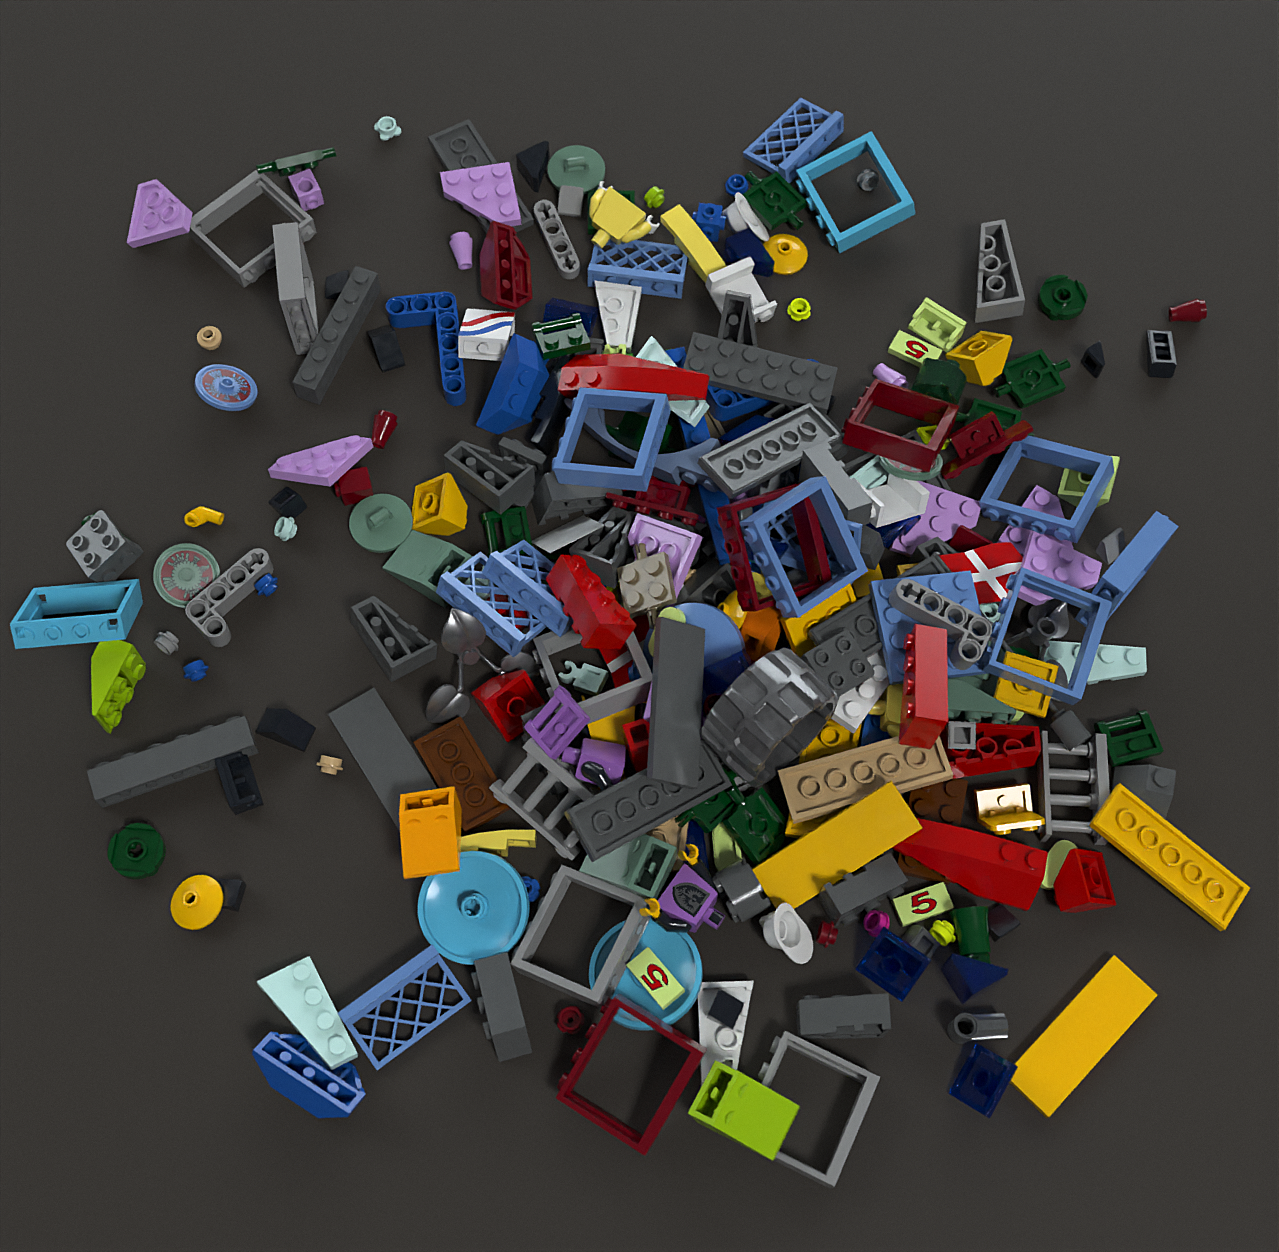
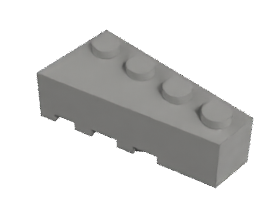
[975,219,1025,323]

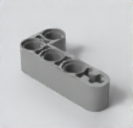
[185,548,274,647]
[889,579,992,670]

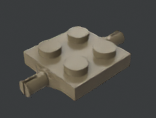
[617,543,677,629]

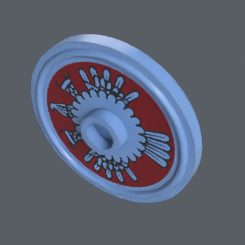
[194,364,258,411]

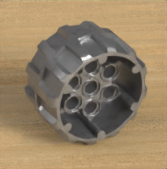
[700,648,838,787]

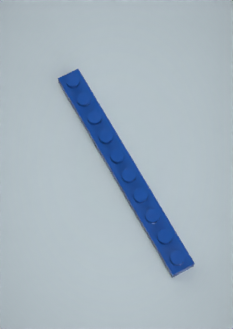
[665,347,730,565]

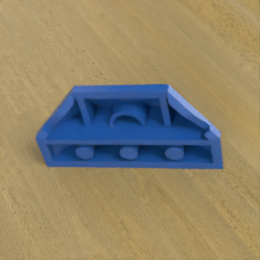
[476,333,550,435]
[252,1032,365,1118]

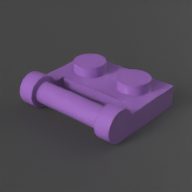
[524,685,591,759]

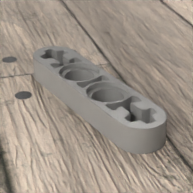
[534,200,580,279]

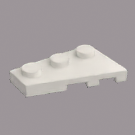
[595,281,642,353]

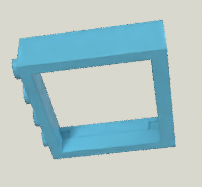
[795,131,915,253]
[10,579,143,649]

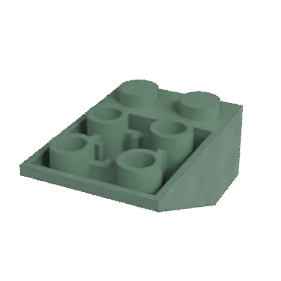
[382,530,475,608]
[948,679,1016,725]
[579,834,678,901]

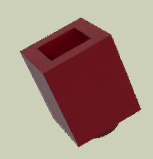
[334,467,373,506]

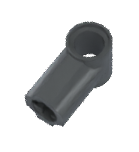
[947,1013,1009,1044]

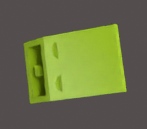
[91,640,146,734]
[688,1060,800,1161]

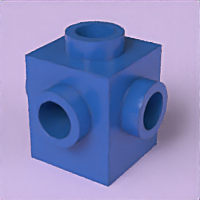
[692,203,726,242]

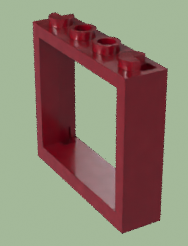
[841,379,959,472]
[717,483,832,611]
[556,994,708,1156]

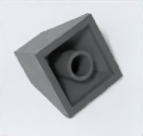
[1110,764,1176,819]

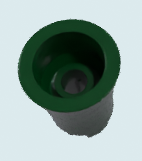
[949,906,991,967]

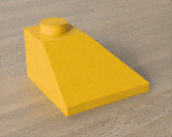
[945,330,1012,386]
[412,472,468,536]

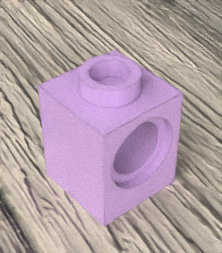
[288,169,324,211]

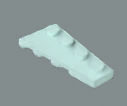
[636,336,710,427]
[1039,641,1147,684]
[257,956,358,1070]

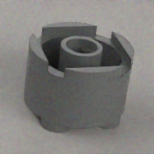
[712,857,771,923]

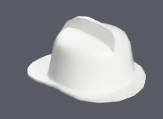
[722,192,769,241]
[759,903,813,964]

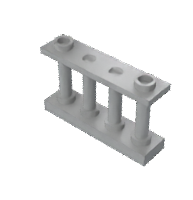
[1036,731,1110,845]
[489,738,601,861]

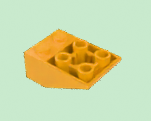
[399,787,462,879]

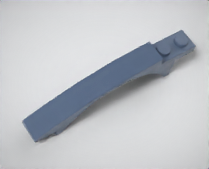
[564,398,724,493]

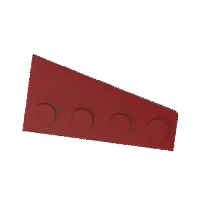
[546,555,636,649]
[898,624,948,749]
[939,721,1041,779]

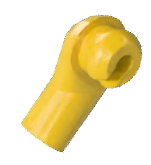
[184,506,224,527]

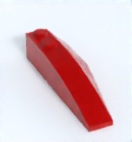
[558,354,709,401]
[892,818,1048,911]

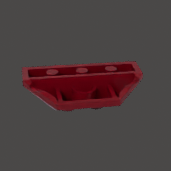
[480,220,532,310]

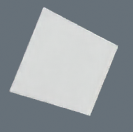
[532,515,605,553]

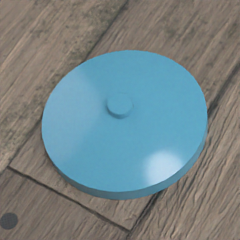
[418,851,529,965]
[589,919,703,1031]

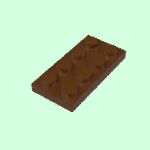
[414,716,512,834]
[897,778,968,885]

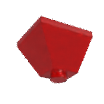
[471,669,545,742]
[1053,848,1116,913]

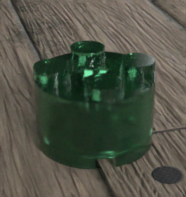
[911,358,967,405]

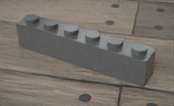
[292,266,381,405]
[87,716,259,808]

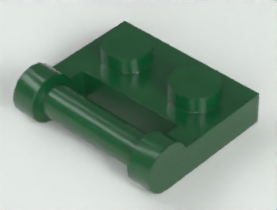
[531,313,591,360]
[480,506,532,558]
[1094,710,1164,767]

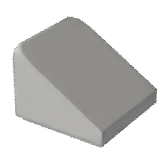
[558,185,584,217]
[1096,527,1126,564]
[945,721,976,749]

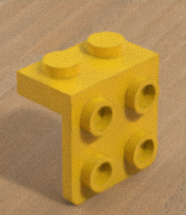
[974,783,1045,835]

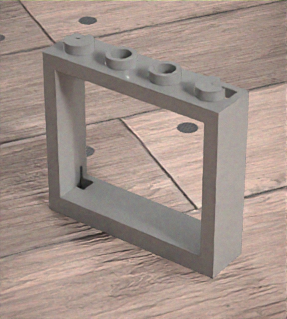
[189,169,317,288]
[273,222,319,355]
[532,604,652,725]
[510,865,651,1009]
[757,1031,880,1189]

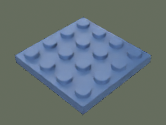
[868,571,990,685]

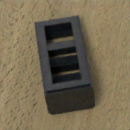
[1146,330,1177,378]

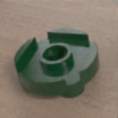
[1038,274,1088,321]
[108,823,166,880]

